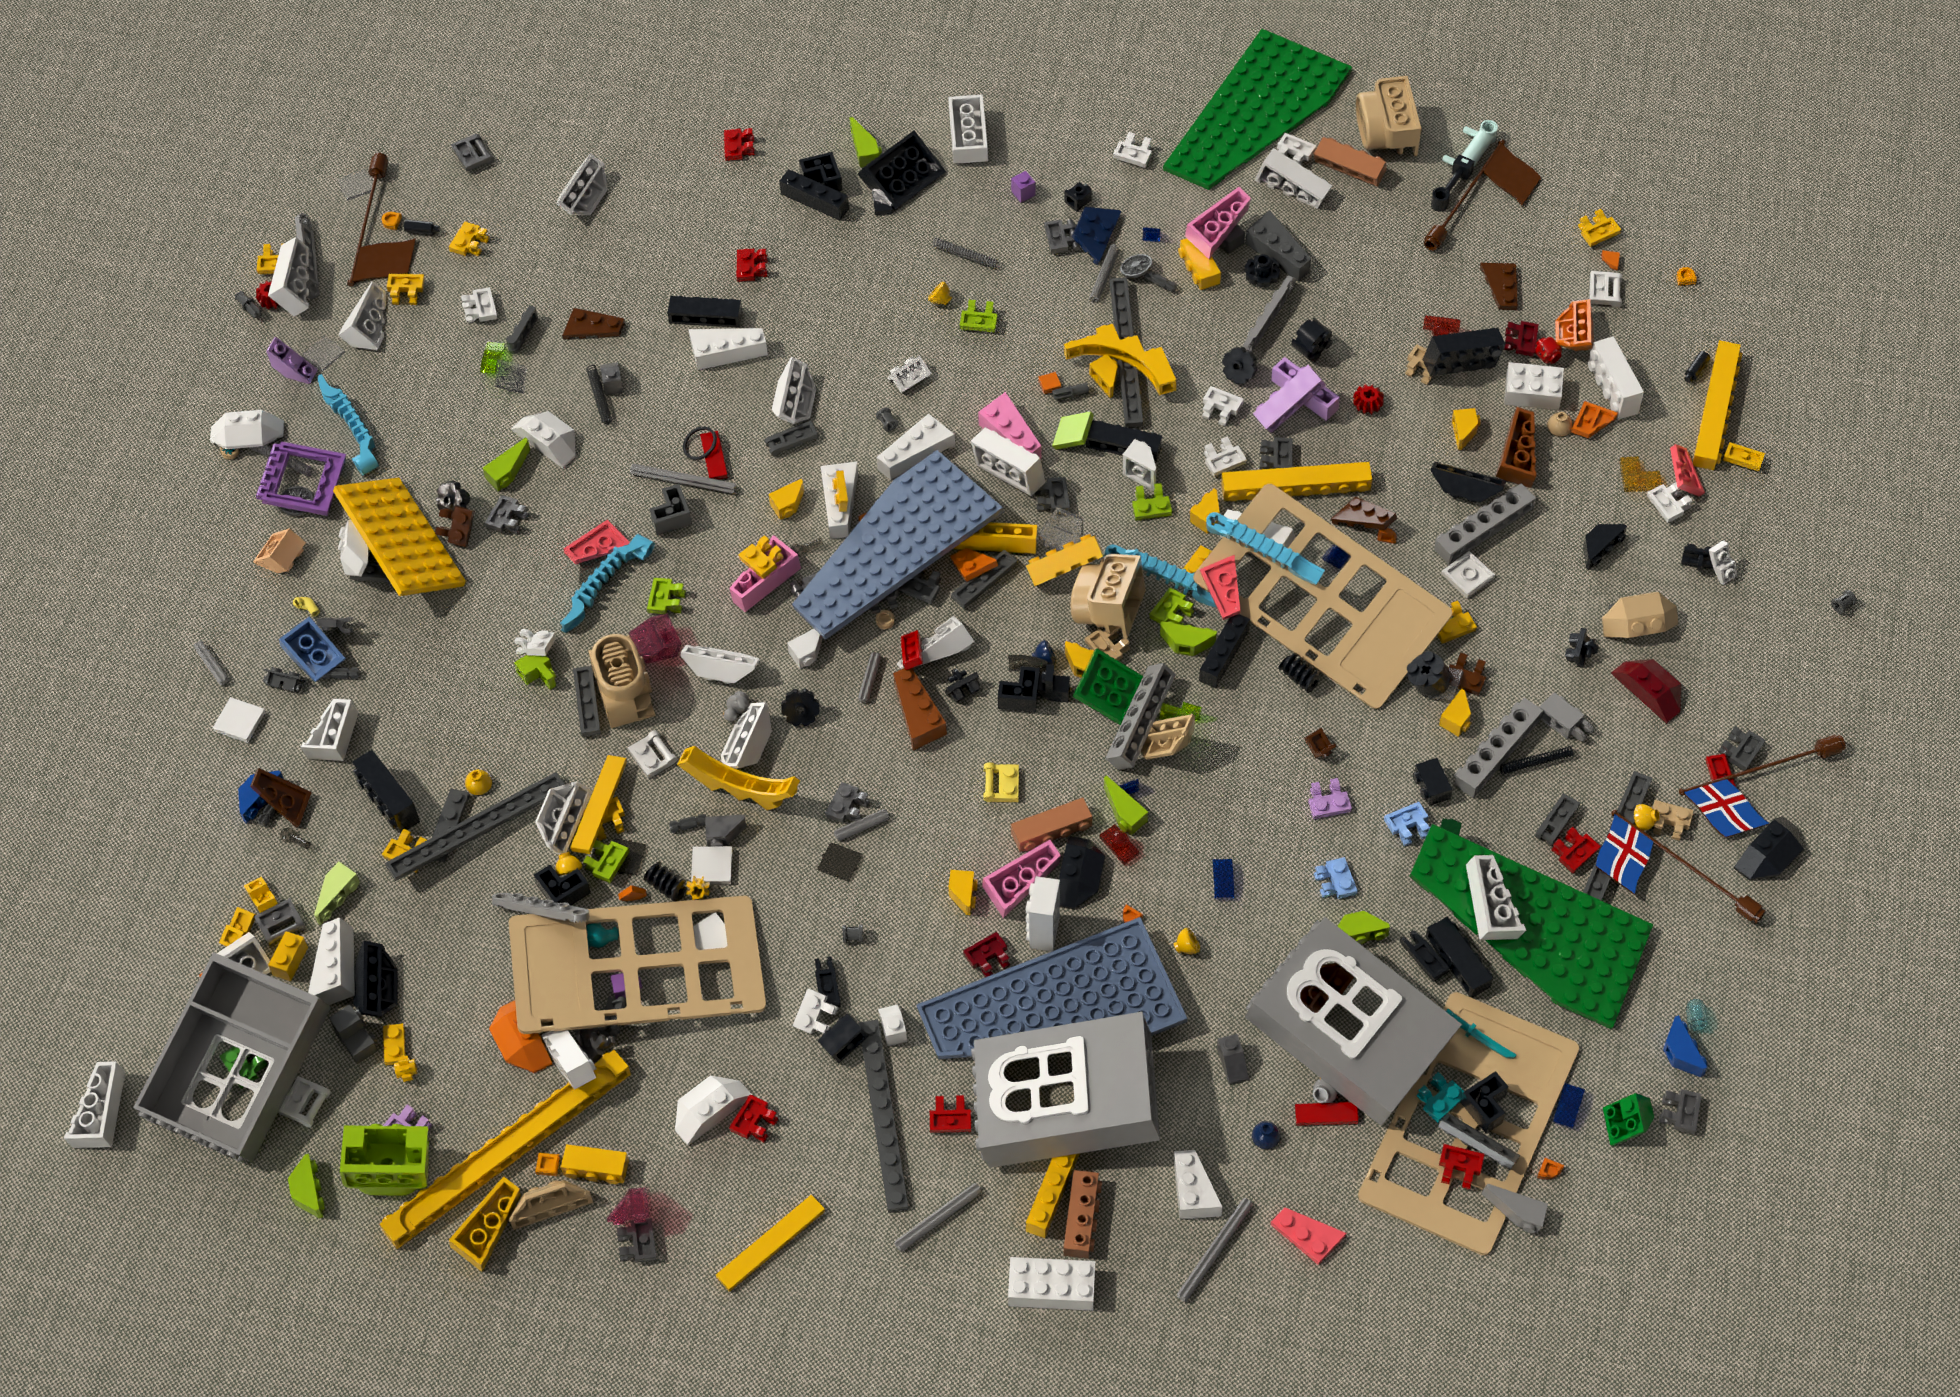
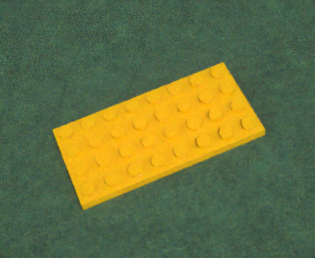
[333,477,466,597]

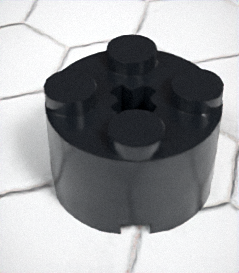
[1291,318,1333,362]
[1407,651,1452,697]

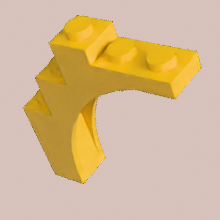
[1064,324,1176,396]
[677,746,800,811]

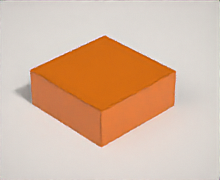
[1038,372,1061,395]

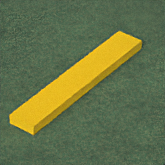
[571,755,627,854]
[716,1195,825,1292]

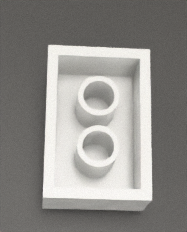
[1504,362,1564,410]

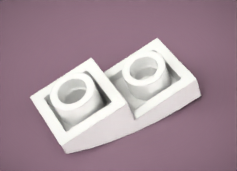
[1709,541,1737,585]

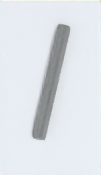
[894,1183,982,1252]

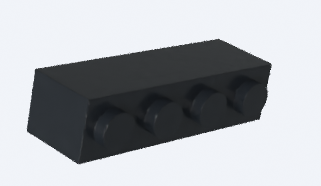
[779,169,849,221]
[667,296,742,328]
[1086,420,1162,463]
[1199,614,1250,688]
[1426,916,1493,998]

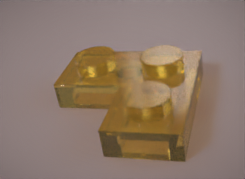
[1619,456,1662,492]

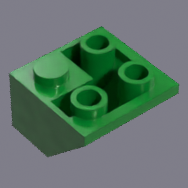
[1603,1093,1654,1146]

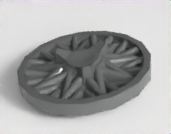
[1120,254,1153,278]
[280,486,314,516]

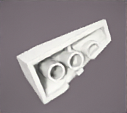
[338,281,386,350]
[897,616,975,669]

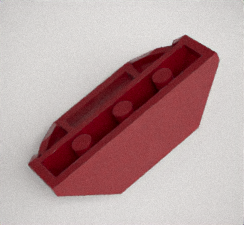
[1611,659,1681,724]

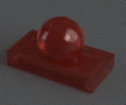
[1423,315,1461,336]
[1099,824,1139,865]

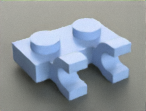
[1384,802,1430,846]
[1314,857,1357,899]

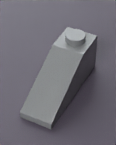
[1482,1184,1548,1233]

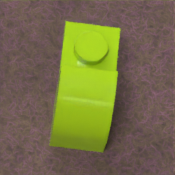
[514,655,556,690]

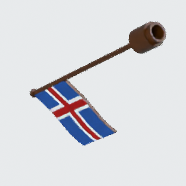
[1679,735,1846,838]
[1596,810,1766,924]

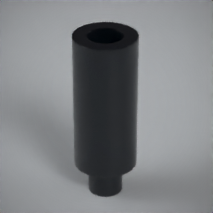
[404,219,440,235]
[1684,351,1711,383]

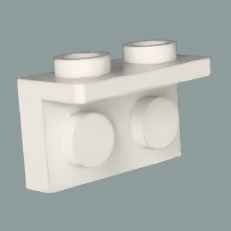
[887,356,932,393]

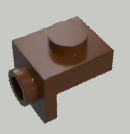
[1304,728,1337,758]

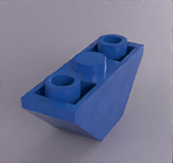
[238,770,284,824]
[1663,1015,1708,1077]

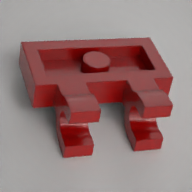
[724,128,755,161]
[736,248,768,282]
[1551,827,1601,874]
[729,1094,779,1143]
[929,1095,971,1133]
[1439,1144,1485,1190]

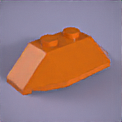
[1555,299,1594,351]
[489,1000,552,1073]

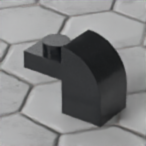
[1038,665,1071,703]

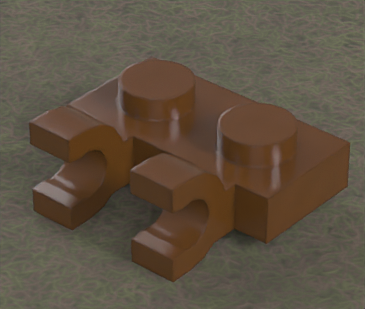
[435,506,475,547]
[1448,652,1486,696]

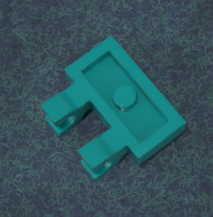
[1416,1072,1464,1123]

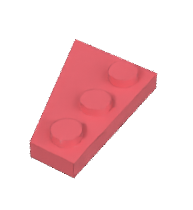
[1670,444,1705,497]
[564,520,630,565]
[1200,555,1240,620]
[1271,1207,1346,1265]

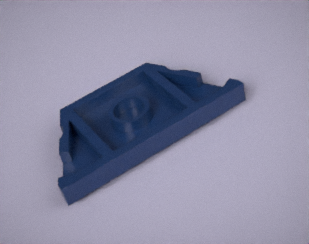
[1071,207,1121,265]

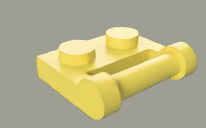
[983,762,1019,802]

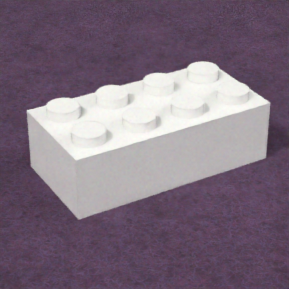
[948,95,988,164]
[1588,336,1644,420]
[971,427,1045,496]
[1026,876,1060,952]
[1008,1257,1095,1311]

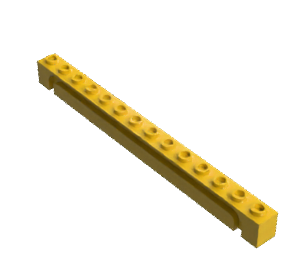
[380,1050,631,1249]

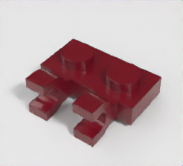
[1503,321,1539,357]
[963,931,1010,978]

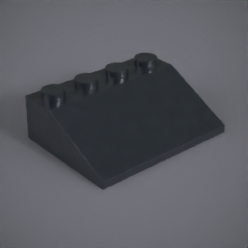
[858,130,946,210]

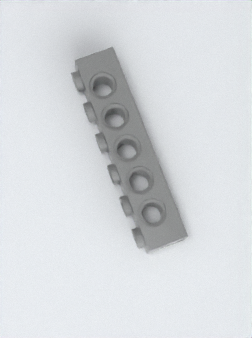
[1434,483,1536,565]
[1105,663,1176,770]
[1454,698,1543,798]

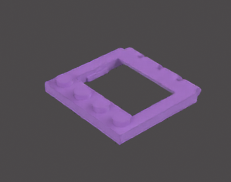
[256,442,346,516]

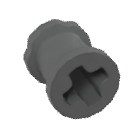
[876,407,898,432]
[1831,590,1857,614]
[842,924,863,943]

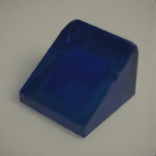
[1142,227,1161,242]
[1322,544,1350,569]
[1118,779,1139,794]

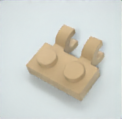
[1405,344,1432,385]
[1084,628,1130,661]
[1652,800,1694,841]

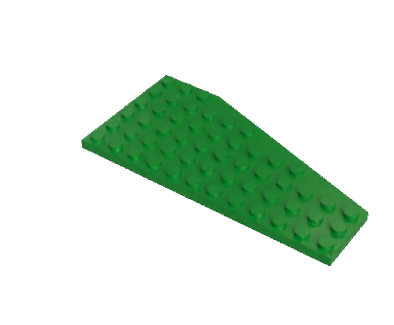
[1163,29,1352,190]
[1409,824,1653,1029]

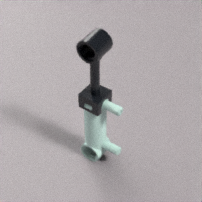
[1431,120,1498,212]

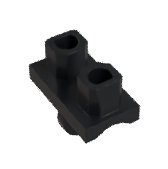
[1681,543,1714,571]
[1565,628,1599,667]
[944,668,981,703]

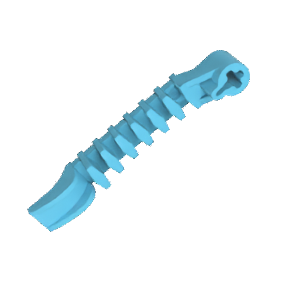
[318,374,379,476]
[1206,512,1325,585]
[560,534,655,633]
[1102,544,1217,608]

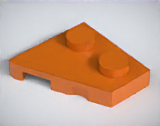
[1571,401,1618,438]
[950,548,998,582]

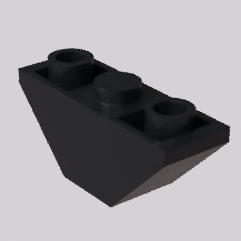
[1583,524,1627,570]

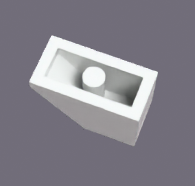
[787,629,823,669]
[878,1005,907,1046]

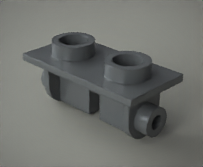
[263,667,306,692]
[599,996,627,1041]

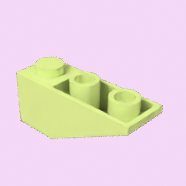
[314,861,360,925]

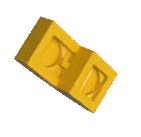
[244,877,278,913]
[219,907,257,946]

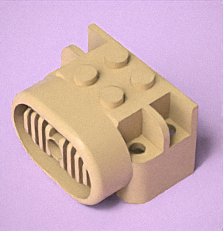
[1356,76,1421,156]
[1071,554,1146,639]
[588,634,655,729]

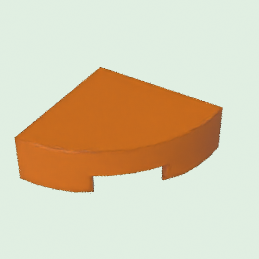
[1601,250,1620,270]
[1377,528,1397,544]
[618,885,647,901]
[1123,904,1143,923]
[1537,1158,1565,1180]

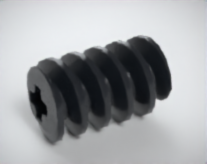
[1278,653,1320,693]
[643,861,687,902]

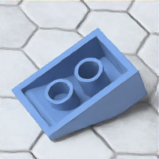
[279,617,346,682]

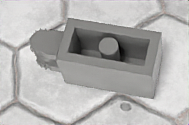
[1539,692,1594,741]

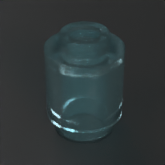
[1686,999,1709,1031]

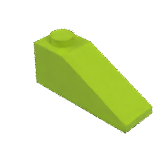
[849,117,882,168]
[482,437,530,492]
[1104,775,1148,836]

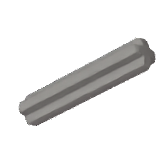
[194,641,229,685]
[858,652,881,703]
[834,809,889,841]

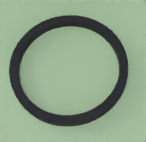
[683,426,717,460]

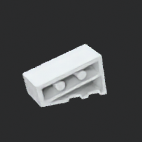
[300,699,359,761]
[542,1030,596,1090]
[1174,1150,1222,1219]

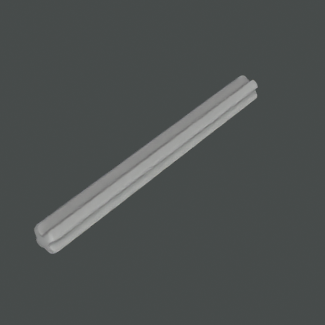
[630,464,736,494]
[1177,1198,1253,1302]

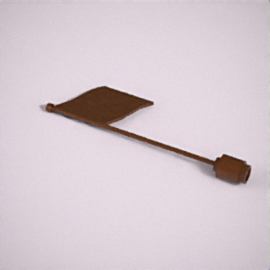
[1424,139,1541,251]
[347,152,416,287]

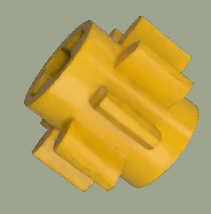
[686,876,710,900]
[394,1055,417,1082]

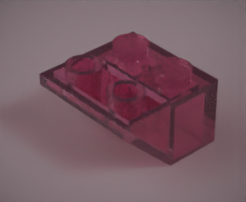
[629,614,682,664]
[607,1187,652,1225]

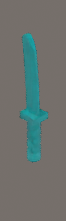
[1446,1009,1516,1059]

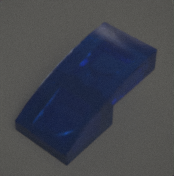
[1212,859,1234,898]
[1553,1083,1585,1129]

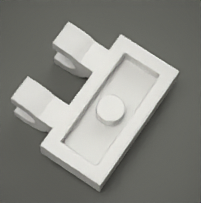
[1113,132,1152,168]
[1277,133,1316,165]
[461,287,497,323]
[1202,386,1244,426]
[1204,436,1247,477]
[1647,482,1692,523]
[514,629,556,656]
[793,988,839,1034]

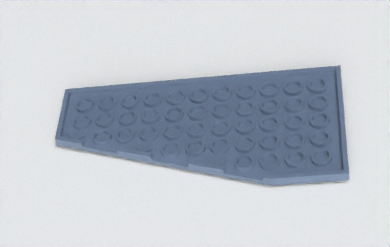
[792,450,1004,640]
[916,917,1188,1059]

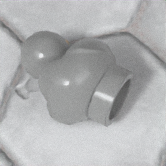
[723,691,749,722]
[1313,1078,1338,1103]

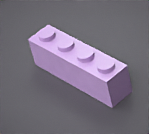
[1271,357,1340,421]
[1253,365,1326,433]

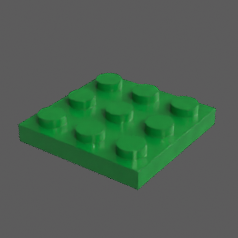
[1073,648,1143,725]

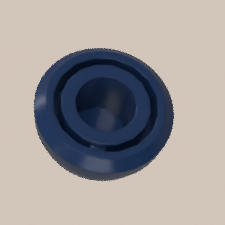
[1032,640,1056,665]
[1252,1121,1280,1149]

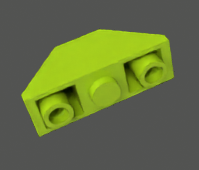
[1160,621,1217,657]
[1338,911,1390,944]
[288,1154,325,1218]

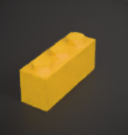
[1178,238,1221,290]
[561,1144,629,1184]

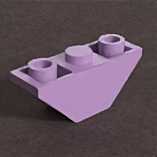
[266,337,318,384]

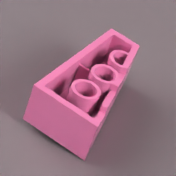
[1185,187,1251,259]
[978,392,1041,459]
[729,535,801,612]
[982,840,1061,918]

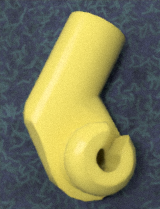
[293,597,320,617]

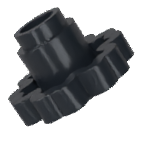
[1244,254,1280,287]
[1222,347,1258,384]
[436,480,470,519]
[781,689,820,726]

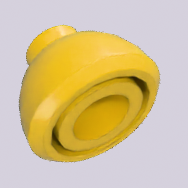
[928,282,952,305]
[465,769,492,795]
[1634,804,1660,831]
[555,852,582,876]
[1174,928,1200,955]

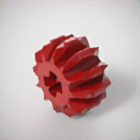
[256,280,279,310]
[1353,384,1384,415]

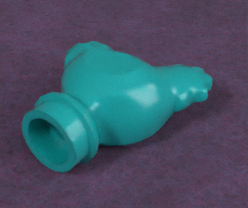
[586,923,619,951]

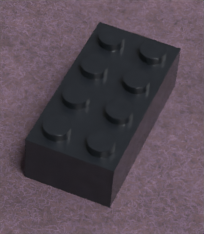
[1422,328,1506,376]
[352,749,420,834]

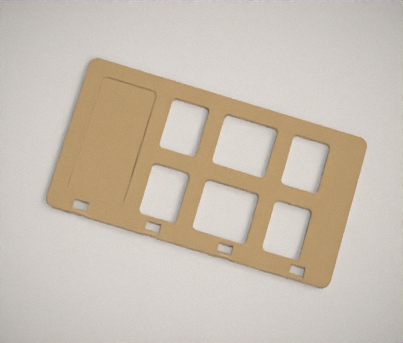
[1193,484,1452,709]
[509,896,766,1034]
[1358,992,1579,1255]

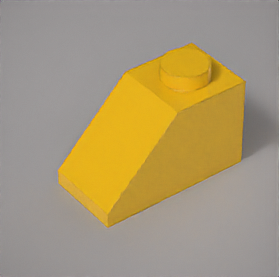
[1089,354,1118,398]
[1452,408,1481,451]
[769,479,804,520]
[1439,689,1471,737]

